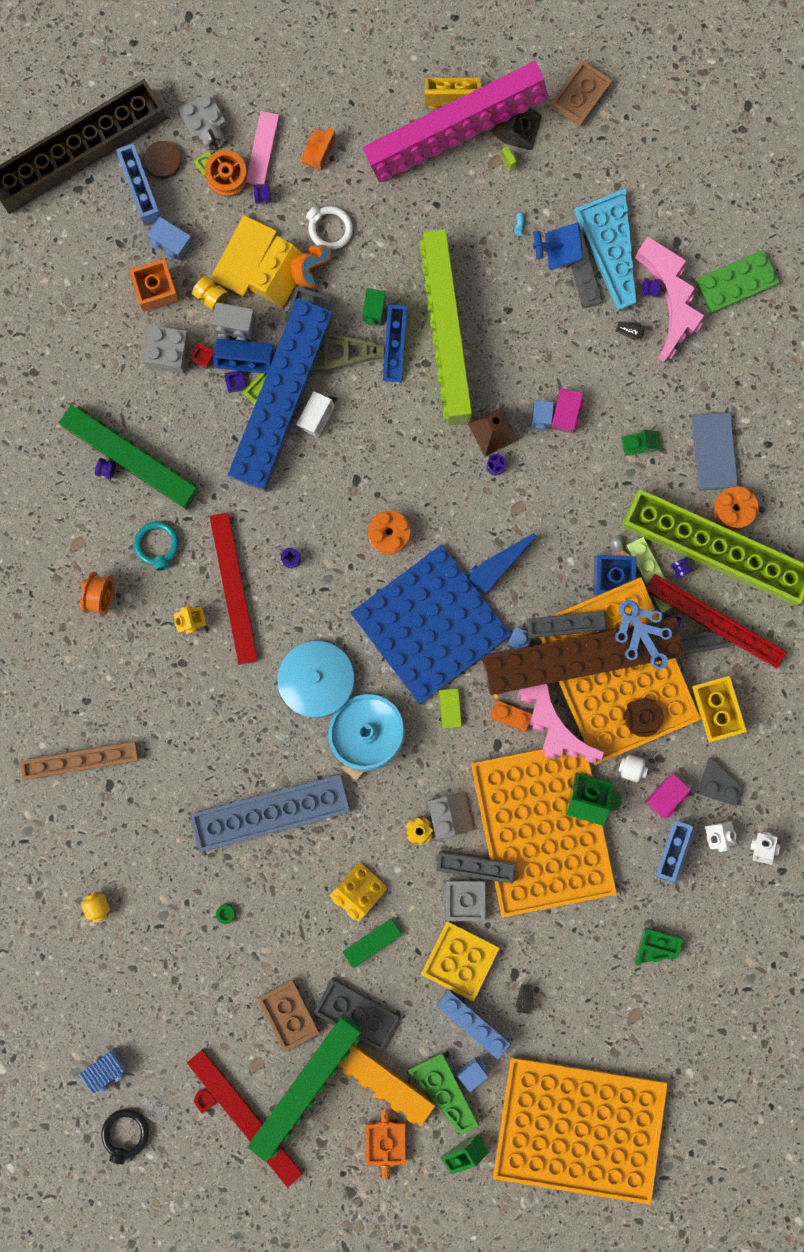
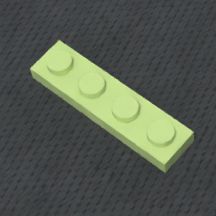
[625,537,672,613]

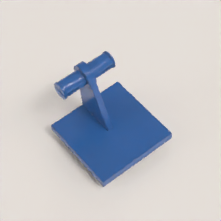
[533,222,584,270]

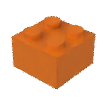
[129,259,179,312]

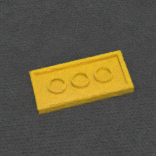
[211,215,277,298]

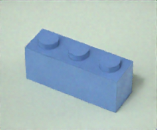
[656,820,696,885]

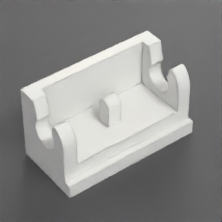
[296,391,335,438]

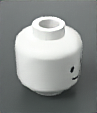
[618,754,649,782]

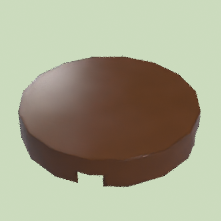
[144,141,181,179]
[624,698,664,737]

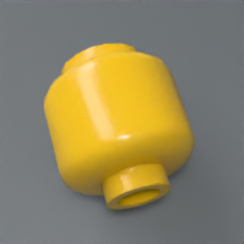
[81,891,110,923]

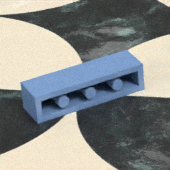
[116,143,161,226]
[436,989,510,1059]

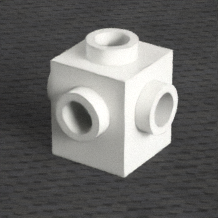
[705,821,737,852]
[750,832,780,865]

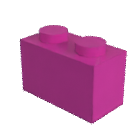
[550,388,585,434]
[644,774,690,819]

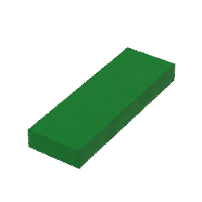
[342,918,402,968]

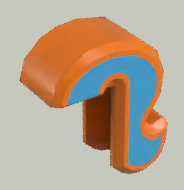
[291,245,331,288]

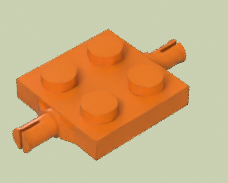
[365,1108,406,1180]

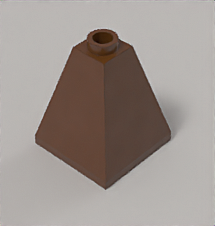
[468,407,518,457]

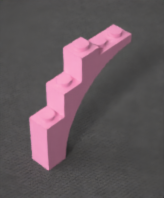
[635,237,704,362]
[517,684,604,764]

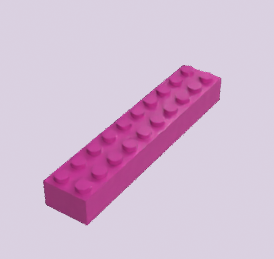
[363,61,549,183]

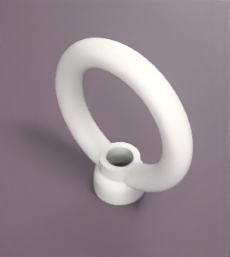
[306,206,353,250]

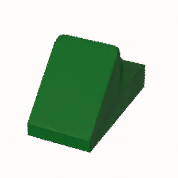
[621,430,662,456]

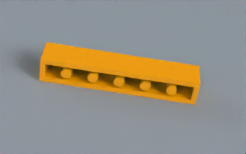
[338,1044,435,1126]

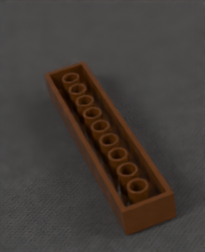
[482,617,684,695]

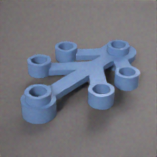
[615,600,672,669]

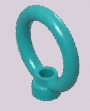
[134,521,179,571]

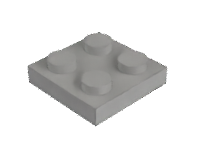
[446,881,485,921]

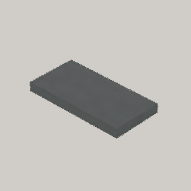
[313,978,401,1052]

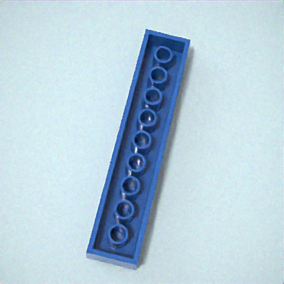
[228,298,334,492]

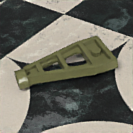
[313,333,385,371]

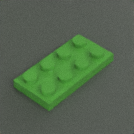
[695,250,780,314]

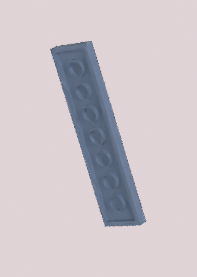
[190,775,350,852]

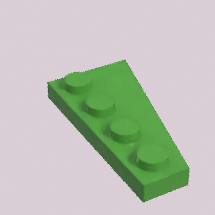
[407,1052,479,1135]

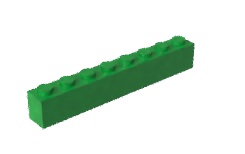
[58,405,199,510]
[247,1014,362,1162]

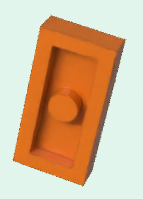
[489,700,532,732]

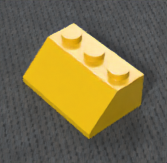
[424,77,481,109]
[248,236,302,309]
[692,676,747,743]

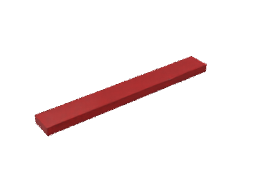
[209,512,258,665]
[646,574,787,669]
[187,1049,303,1188]

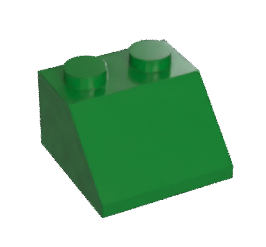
[566,772,614,826]

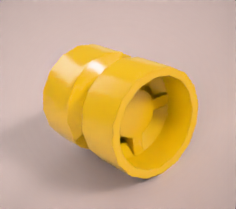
[192,275,228,311]

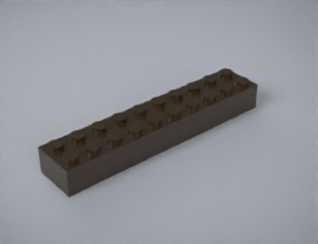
[0,79,167,214]

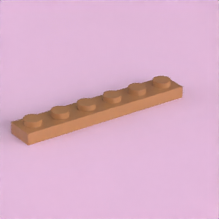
[20,742,139,780]

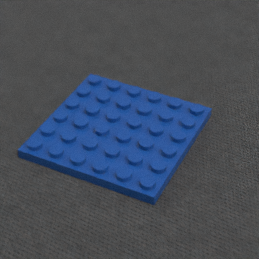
[350,544,511,704]

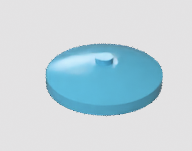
[277,641,355,718]
[328,694,405,771]

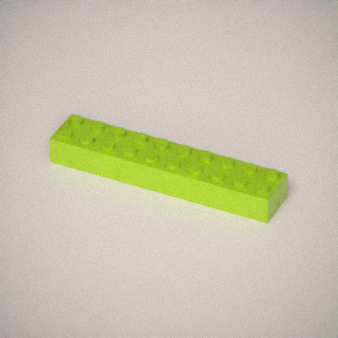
[419,229,472,426]
[621,489,804,606]

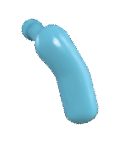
[514,212,524,236]

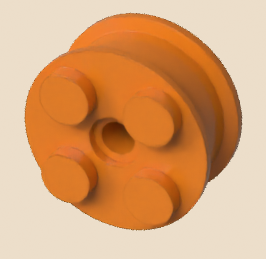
[205,150,247,196]
[713,486,758,531]
[368,510,410,555]
[79,572,114,617]

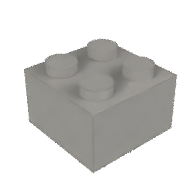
[211,302,257,342]
[143,325,190,374]

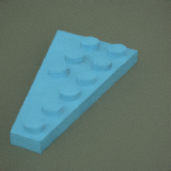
[574,188,636,311]

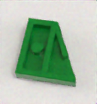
[634,927,683,965]

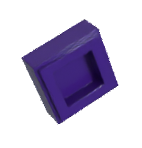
[224,371,247,393]

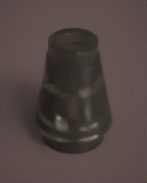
[616,321,645,341]
[515,984,534,1014]

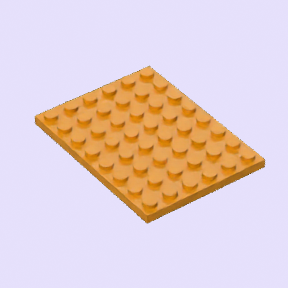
[540,577,701,765]
[471,741,617,918]
[493,1057,667,1205]

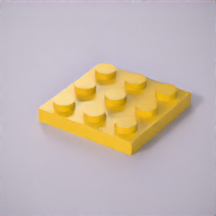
[421,921,499,1002]

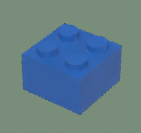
[593,555,636,594]

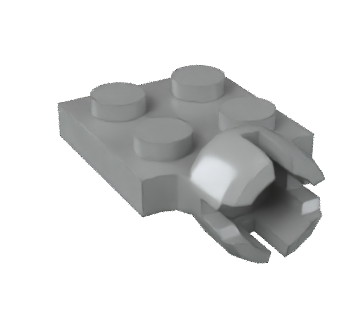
[177,93,227,150]

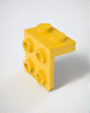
[329,863,387,922]

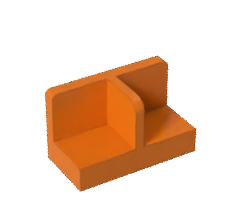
[301,127,336,170]

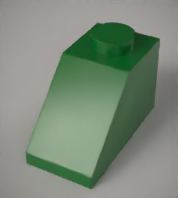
[362,288,386,326]
[441,1135,489,1175]

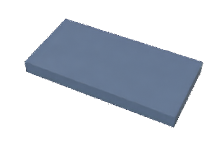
[692,413,738,491]

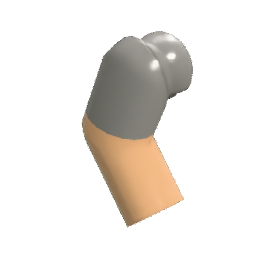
[610,536,631,556]

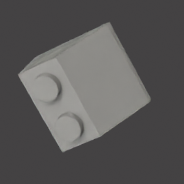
[427,792,474,840]

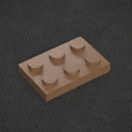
[550,60,612,127]
[257,979,320,1052]

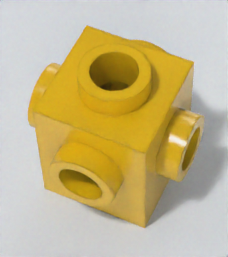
[174,606,207,635]
[405,817,434,845]

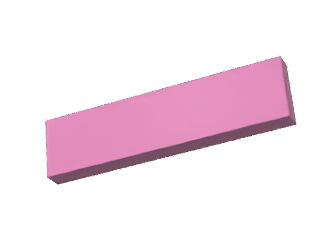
[246,111,279,186]

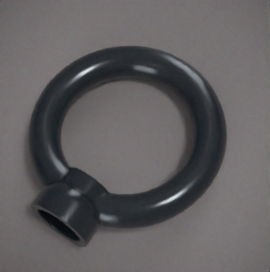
[101,1109,149,1165]

